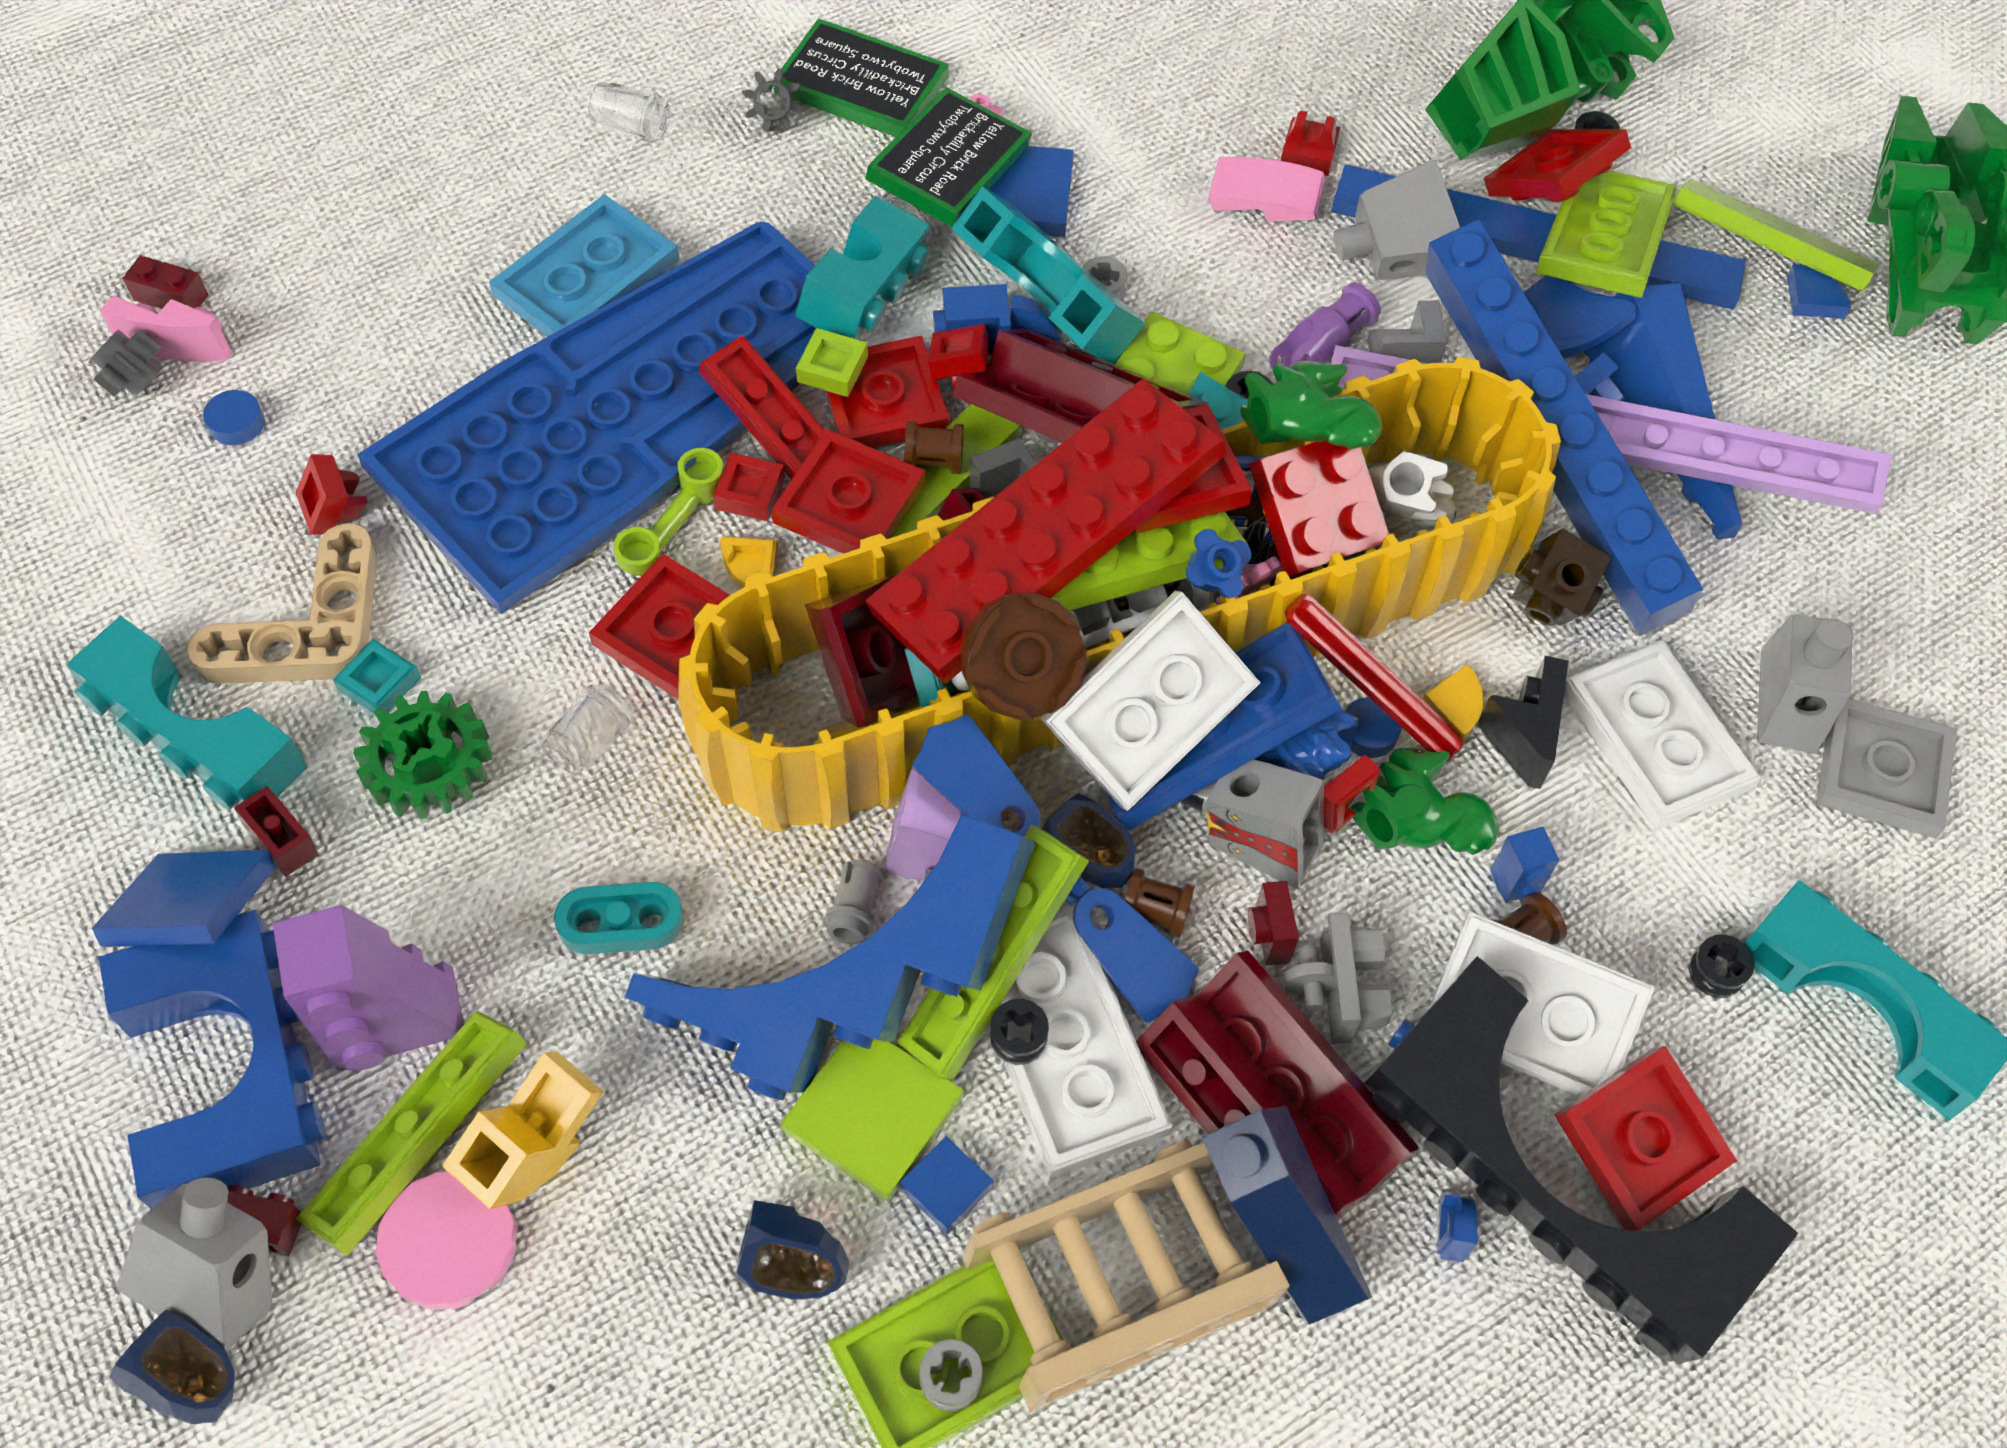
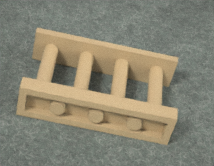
[962,1140,1290,1412]

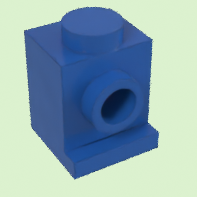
[933,284,1011,353]

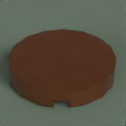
[960,592,1087,720]

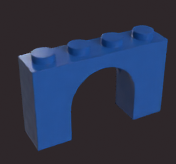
[98,910,326,1209]

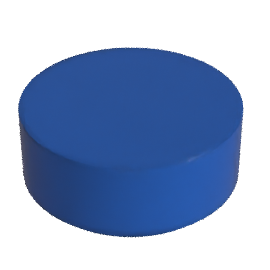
[203,390,265,445]
[1345,697,1402,758]

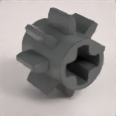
[742,69,804,132]
[90,329,163,397]

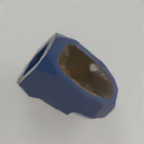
[1041,793,1136,889]
[735,1200,849,1300]
[109,1309,235,1424]

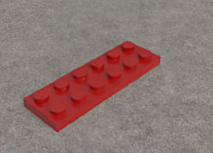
[865,379,1227,684]

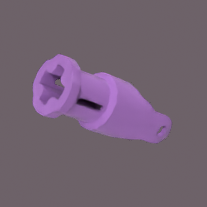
[1269,282,1381,369]

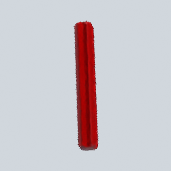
[1284,594,1463,761]

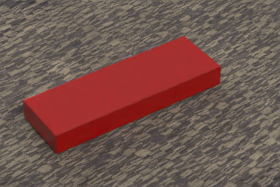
[698,335,825,480]

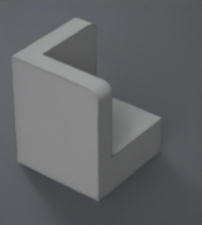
[1367,300,1447,363]

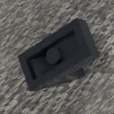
[1479,655,1569,789]

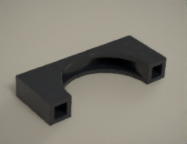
[1364,956,1798,1364]

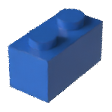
[1490,827,1560,903]

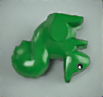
[1240,361,1383,449]
[1350,748,1499,855]

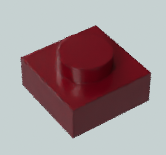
[1248,880,1299,966]

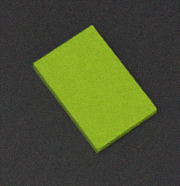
[827,1260,1064,1448]

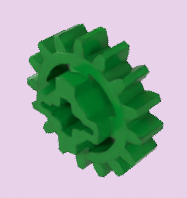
[353,690,493,819]

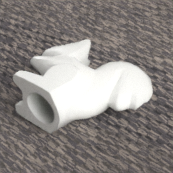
[1368,451,1457,531]

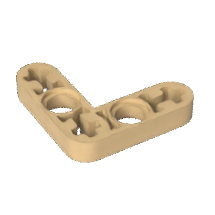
[187,523,378,684]

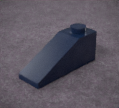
[1202,1106,1373,1325]

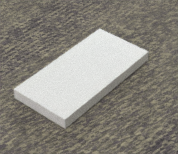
[989,902,1173,1179]

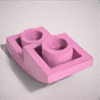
[1208,157,1325,222]
[100,296,232,362]

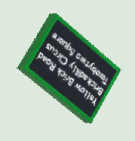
[773,18,949,137]
[865,87,1032,227]

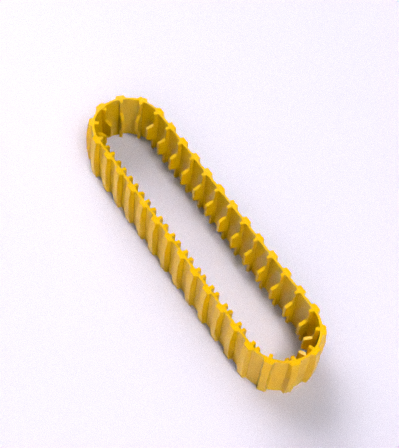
[678,356,1561,833]

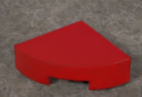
[1324,755,1380,834]

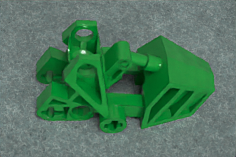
[1425,0,1674,160]
[1867,96,2007,345]

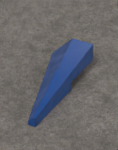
[1584,283,1742,539]

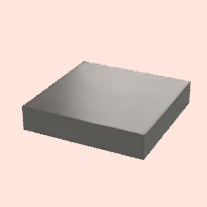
[1816,699,1957,839]

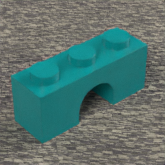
[795,196,930,339]

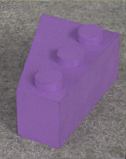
[272,905,464,1071]

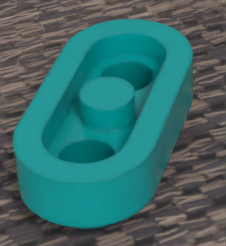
[554,882,684,954]

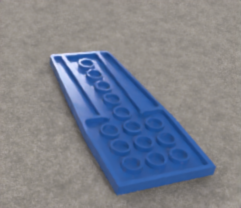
[357,222,816,614]

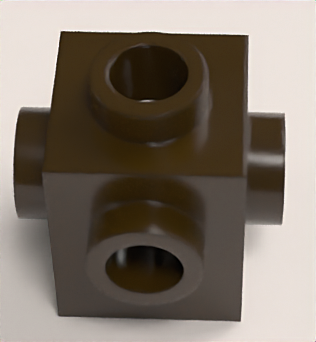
[1511,528,1612,626]

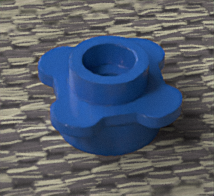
[1186,529,1251,598]

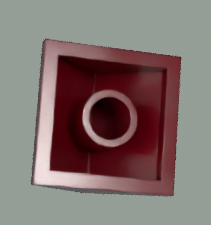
[805,575,918,728]

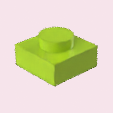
[796,328,868,397]

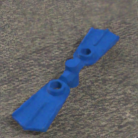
[912,714,1199,1023]

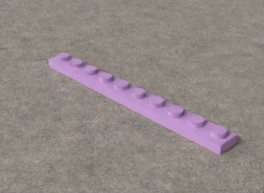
[1331,345,1892,514]

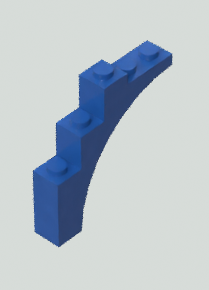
[624,814,1035,1100]

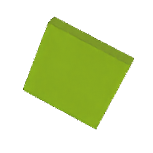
[780,1039,964,1203]

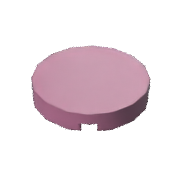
[376,1171,517,1310]

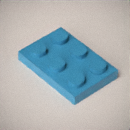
[489,194,680,337]

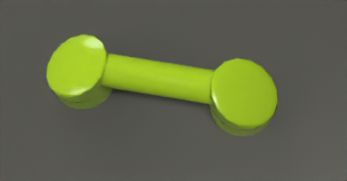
[613,448,723,576]

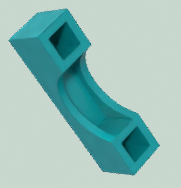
[951,186,1146,364]
[66,615,308,811]
[1744,880,2007,1121]

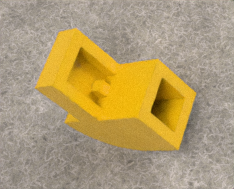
[442,1051,604,1209]

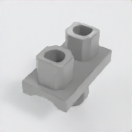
[1284,913,1393,1044]

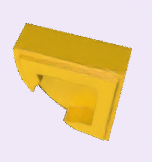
[720,536,779,588]
[1423,664,1483,742]

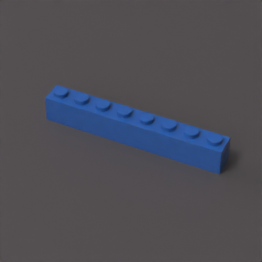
[1425,219,1703,637]

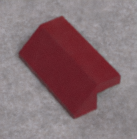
[953,328,1208,443]
[1136,950,1420,1220]

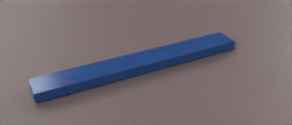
[1331,164,1746,310]

